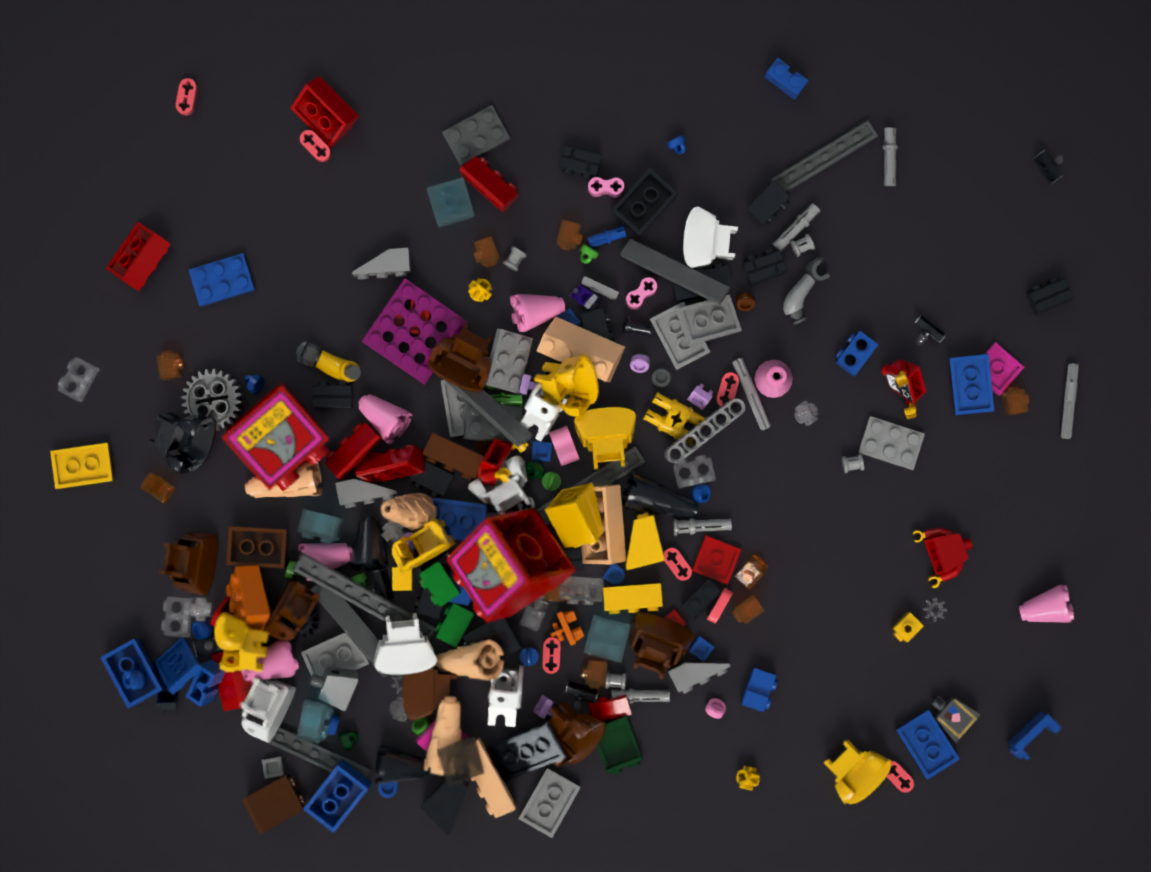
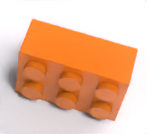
[226,565,270,631]

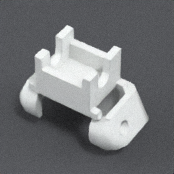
[683,206,738,269]
[520,382,568,442]
[468,456,531,515]
[374,613,437,674]
[488,665,524,727]
[240,678,296,743]

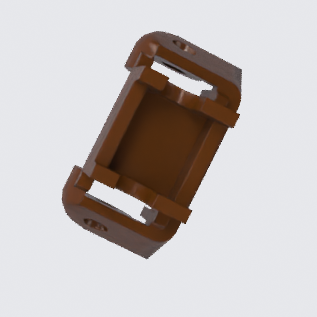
[428,323,493,392]
[159,532,218,596]
[263,579,321,641]
[629,612,694,679]
[403,665,458,721]
[538,702,606,767]

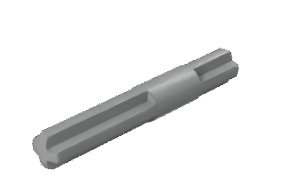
[733,358,771,430]
[1061,363,1079,439]

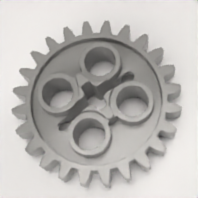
[181,369,244,431]

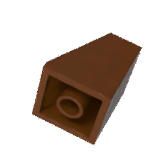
[242,774,307,834]

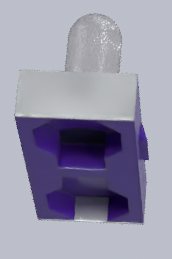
[570,284,598,310]

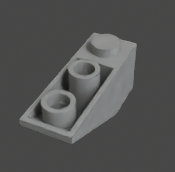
[352,248,411,280]
[335,479,398,509]
[668,662,730,694]

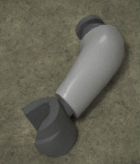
[783,258,830,325]

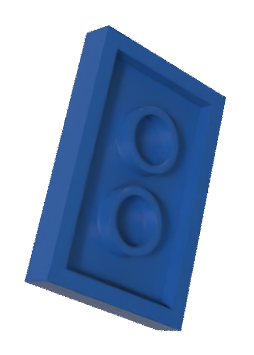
[189,253,255,307]
[950,354,994,415]
[431,497,489,541]
[154,636,202,694]
[896,709,960,780]

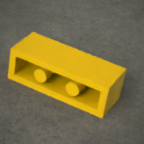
[603,583,663,614]

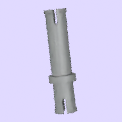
[882,128,898,186]
[772,203,821,252]
[611,688,670,703]

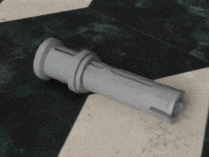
[673,518,732,536]

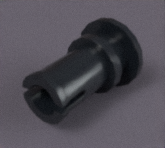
[622,315,653,337]

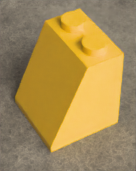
[545,483,604,548]
[625,513,665,570]

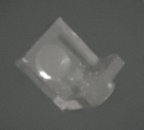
[520,599,549,632]

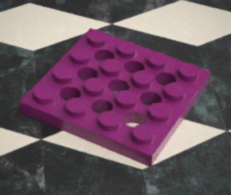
[361,278,467,385]

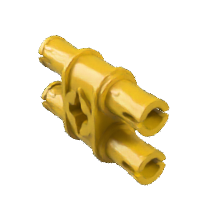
[643,392,705,446]

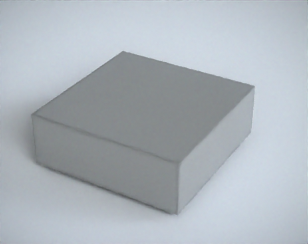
[262,756,285,779]

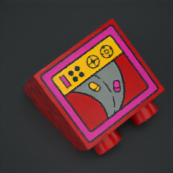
[222,381,330,491]
[446,508,576,622]

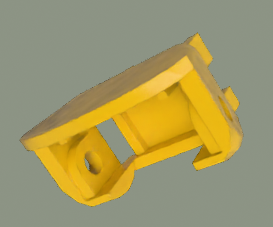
[534,354,599,417]
[574,407,636,469]
[392,519,455,573]
[215,613,269,672]
[824,740,892,804]

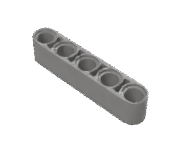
[664,399,745,463]

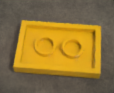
[50,443,114,489]

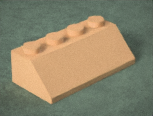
[537,317,625,382]
[581,485,626,564]
[462,737,517,818]

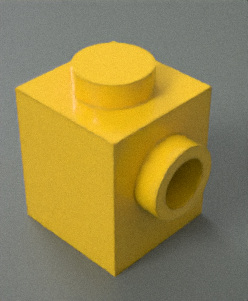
[392,565,413,591]
[892,612,924,642]

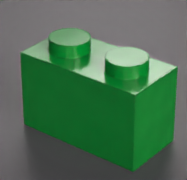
[419,561,461,607]
[435,603,475,648]

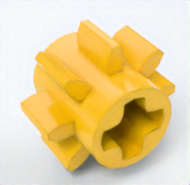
[468,278,492,302]
[736,766,760,791]

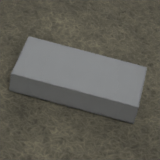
[582,276,619,301]

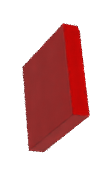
[692,535,741,585]

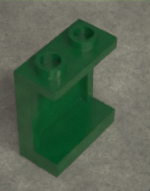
[597,716,643,775]

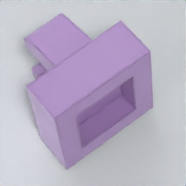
[519,374,538,396]
[687,384,713,411]
[533,694,554,719]

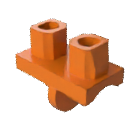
[550,610,584,646]

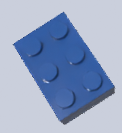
[100,638,166,708]
[303,759,373,833]

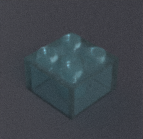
[426,177,475,228]
[297,509,344,544]
[583,615,631,663]
[297,698,334,743]

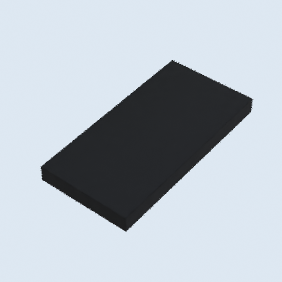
[486,721,568,782]

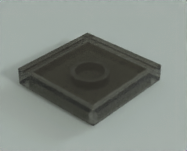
[437,736,484,787]

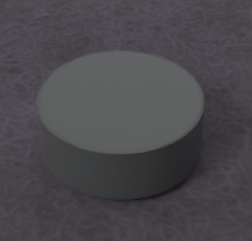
[652,368,671,388]

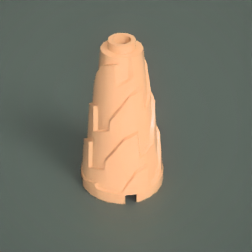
[245,460,323,498]
[381,493,437,531]
[435,640,504,680]
[424,696,463,775]

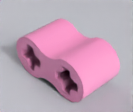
[588,177,624,197]
[626,277,657,310]
[549,426,580,466]

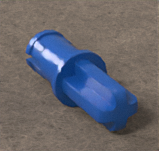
[588,225,626,248]

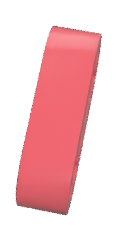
[176,78,198,115]
[300,130,331,162]
[716,372,739,407]
[663,548,692,581]
[707,587,733,624]
[542,637,561,674]
[887,760,914,793]

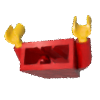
[882,359,926,419]
[477,438,528,486]
[912,527,973,588]

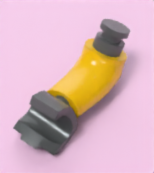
[296,341,361,382]

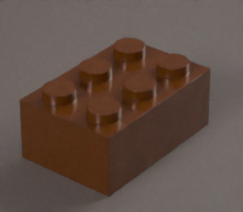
[422,433,484,481]
[226,526,289,568]

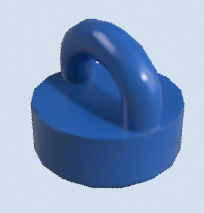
[667,135,686,155]
[245,374,264,394]
[691,484,711,503]
[192,620,212,640]
[519,647,539,666]
[123,669,143,689]

